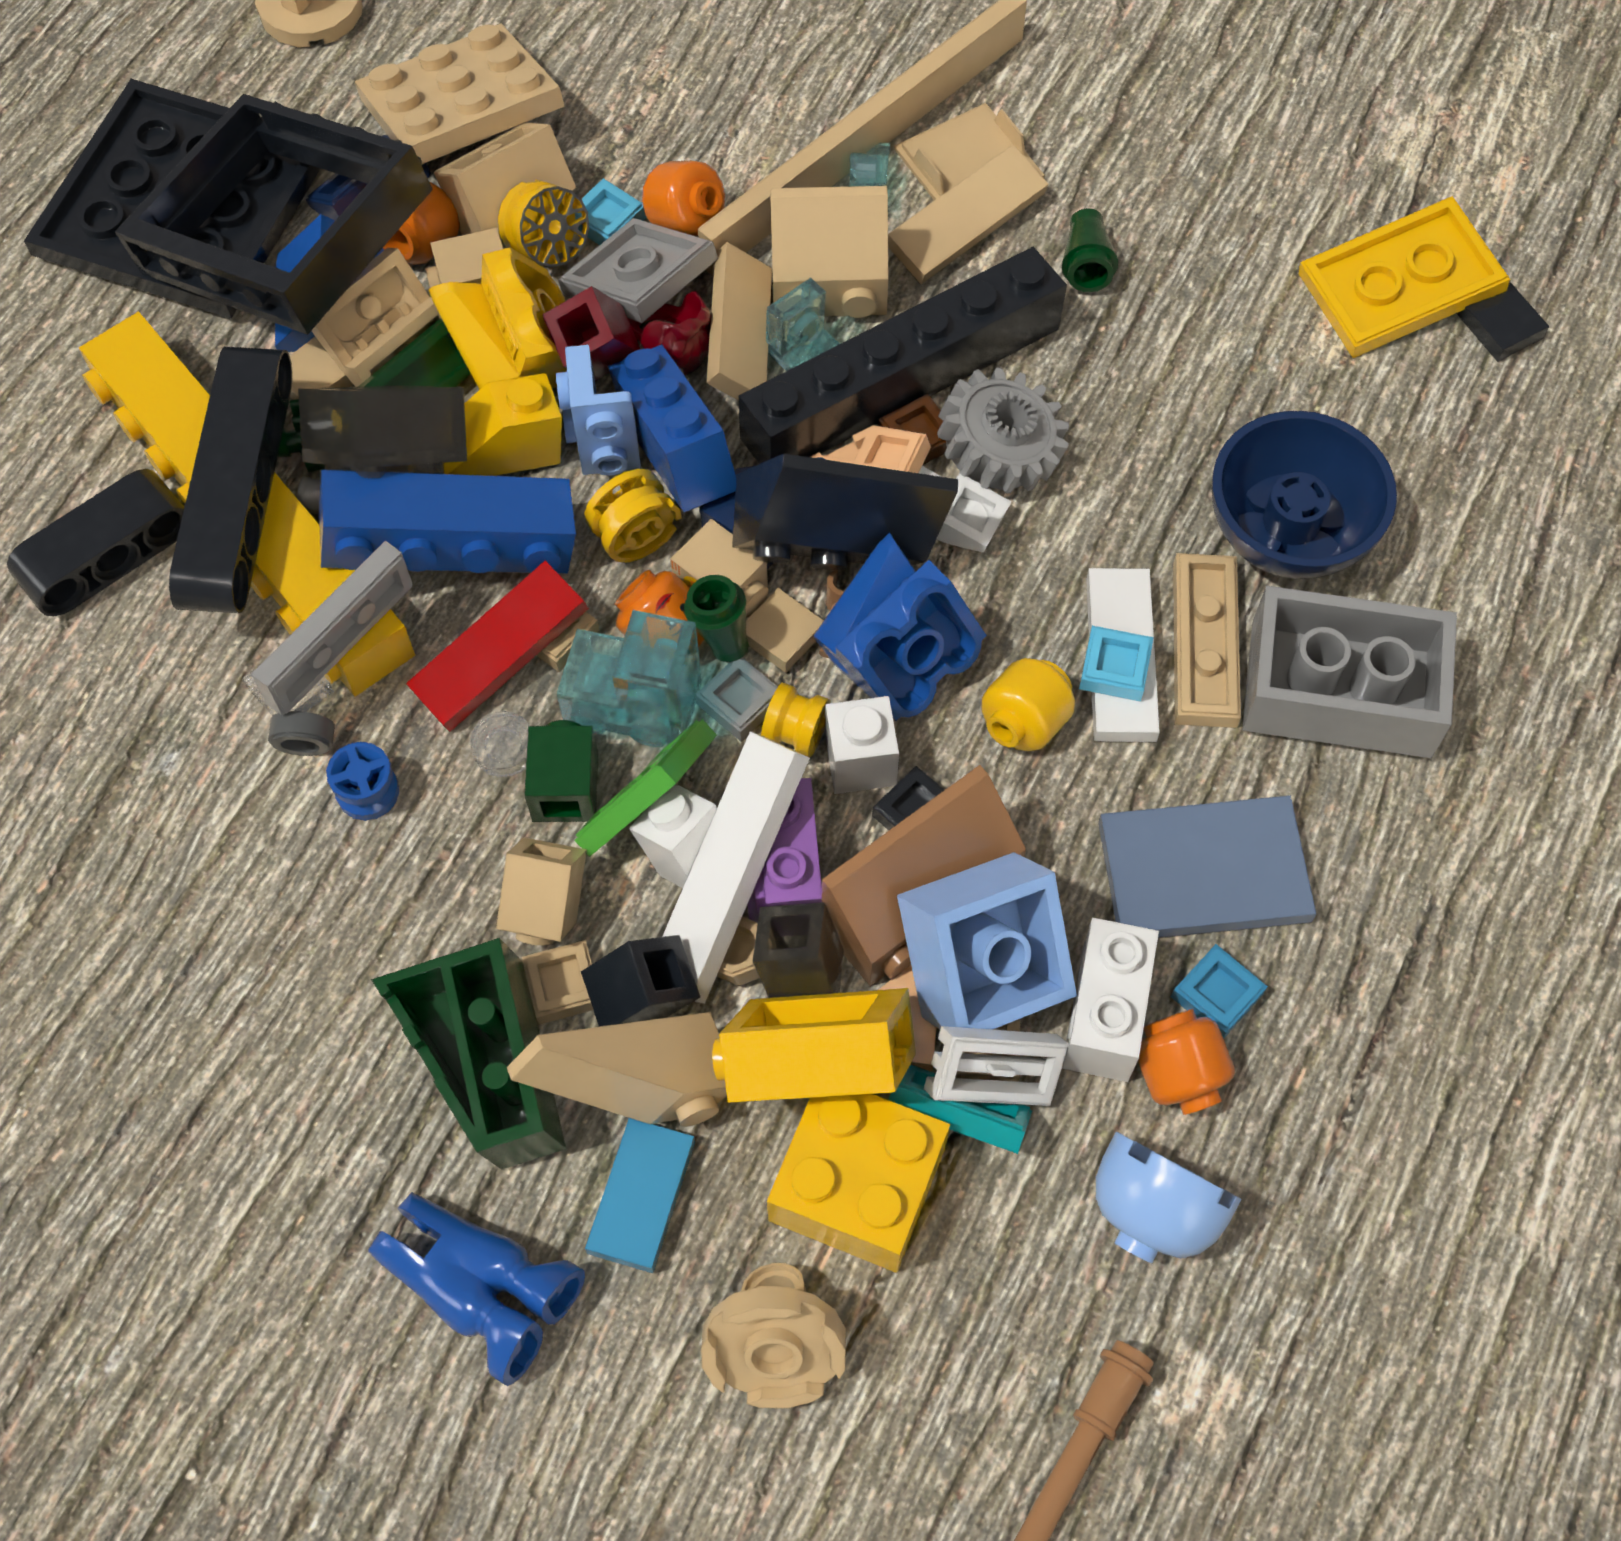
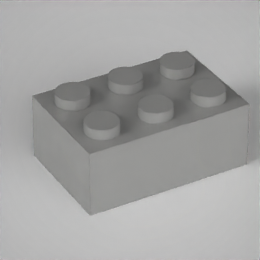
[1242,585,1457,758]

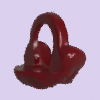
[628,291,711,376]

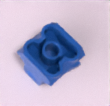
[813,532,987,721]

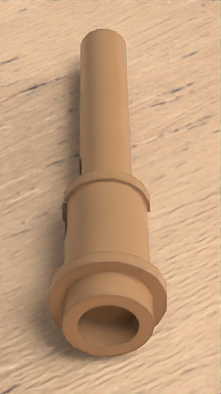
[1014,1340,1154,1541]

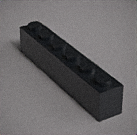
[738,246,1067,464]

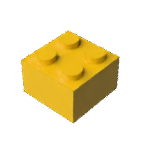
[767,1094,950,1273]

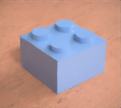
[897,852,1077,1030]

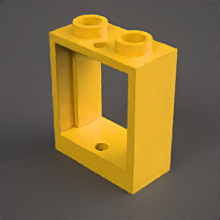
[712,988,916,1103]

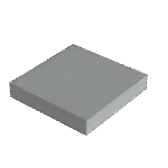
[558,218,718,323]

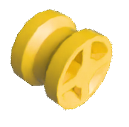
[761,682,831,758]

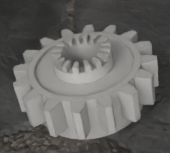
[937,367,1069,494]

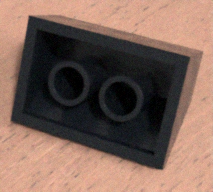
[732,454,958,570]

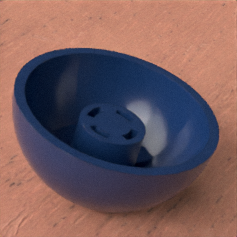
[1211,411,1397,579]

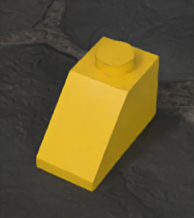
[431,373,562,476]

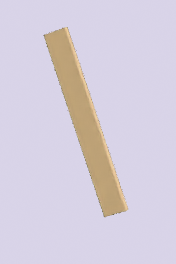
[698,0,1027,277]

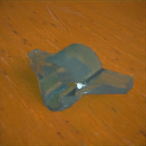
[849,143,890,187]

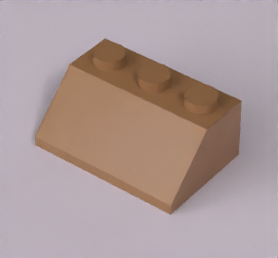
[822,765,1026,987]

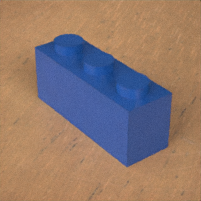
[608,345,737,513]

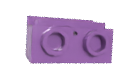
[748,778,822,932]

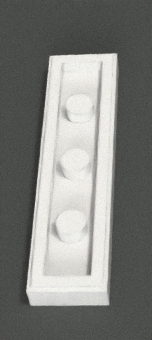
[662,731,810,1004]

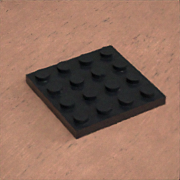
[24,79,321,318]

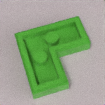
[574,719,717,857]

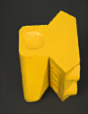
[428,247,567,390]

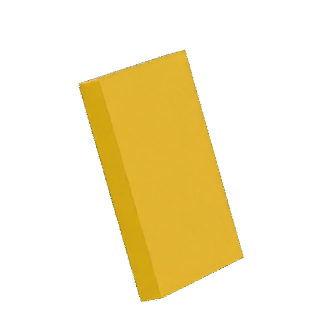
[1298,196,1510,358]

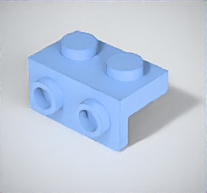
[556,345,641,476]

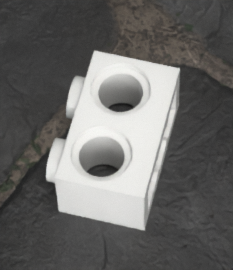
[1062,917,1159,1082]

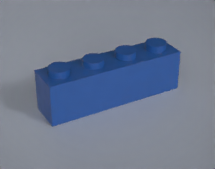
[319,470,576,574]

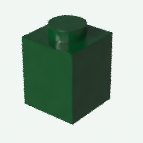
[525,720,599,822]

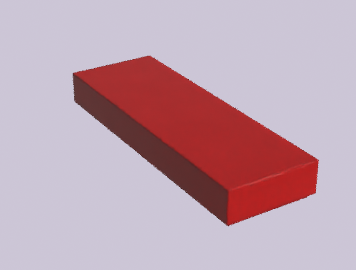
[406,560,589,732]

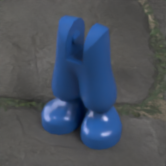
[368,1192,585,1386]

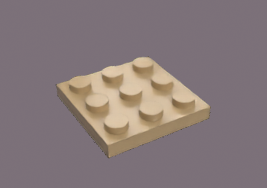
[354,23,565,165]

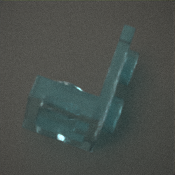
[766,277,840,371]

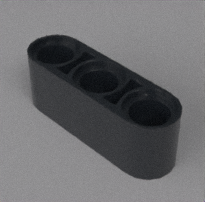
[7,469,184,617]

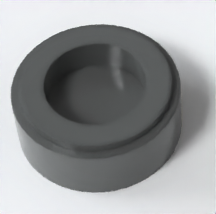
[268,711,335,756]

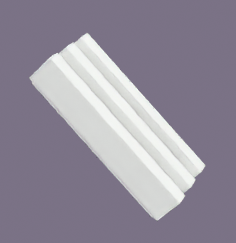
[924,1026,1069,1106]

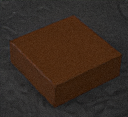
[878,393,947,465]

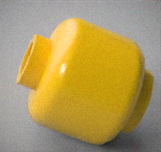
[981,658,1075,752]

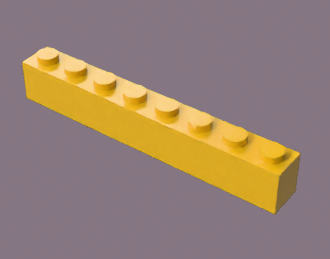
[79,311,416,697]

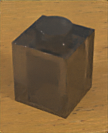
[752,902,844,998]

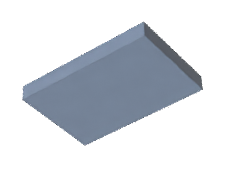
[1098,795,1316,938]

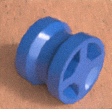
[326,742,399,821]

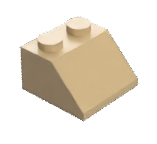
[770,186,888,319]

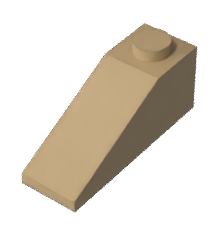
[507,1012,727,1127]

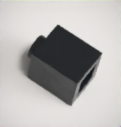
[581,935,701,1027]

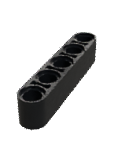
[169,346,293,613]

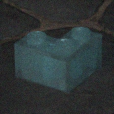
[557,610,702,747]

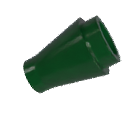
[1061,208,1118,292]
[684,575,749,662]

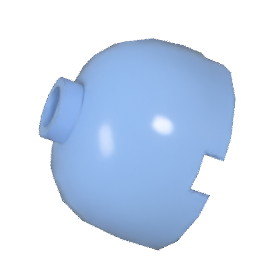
[1096,1131,1241,1263]

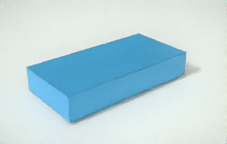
[585,1118,695,1273]

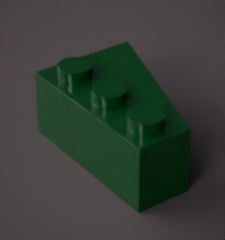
[371,938,566,1170]

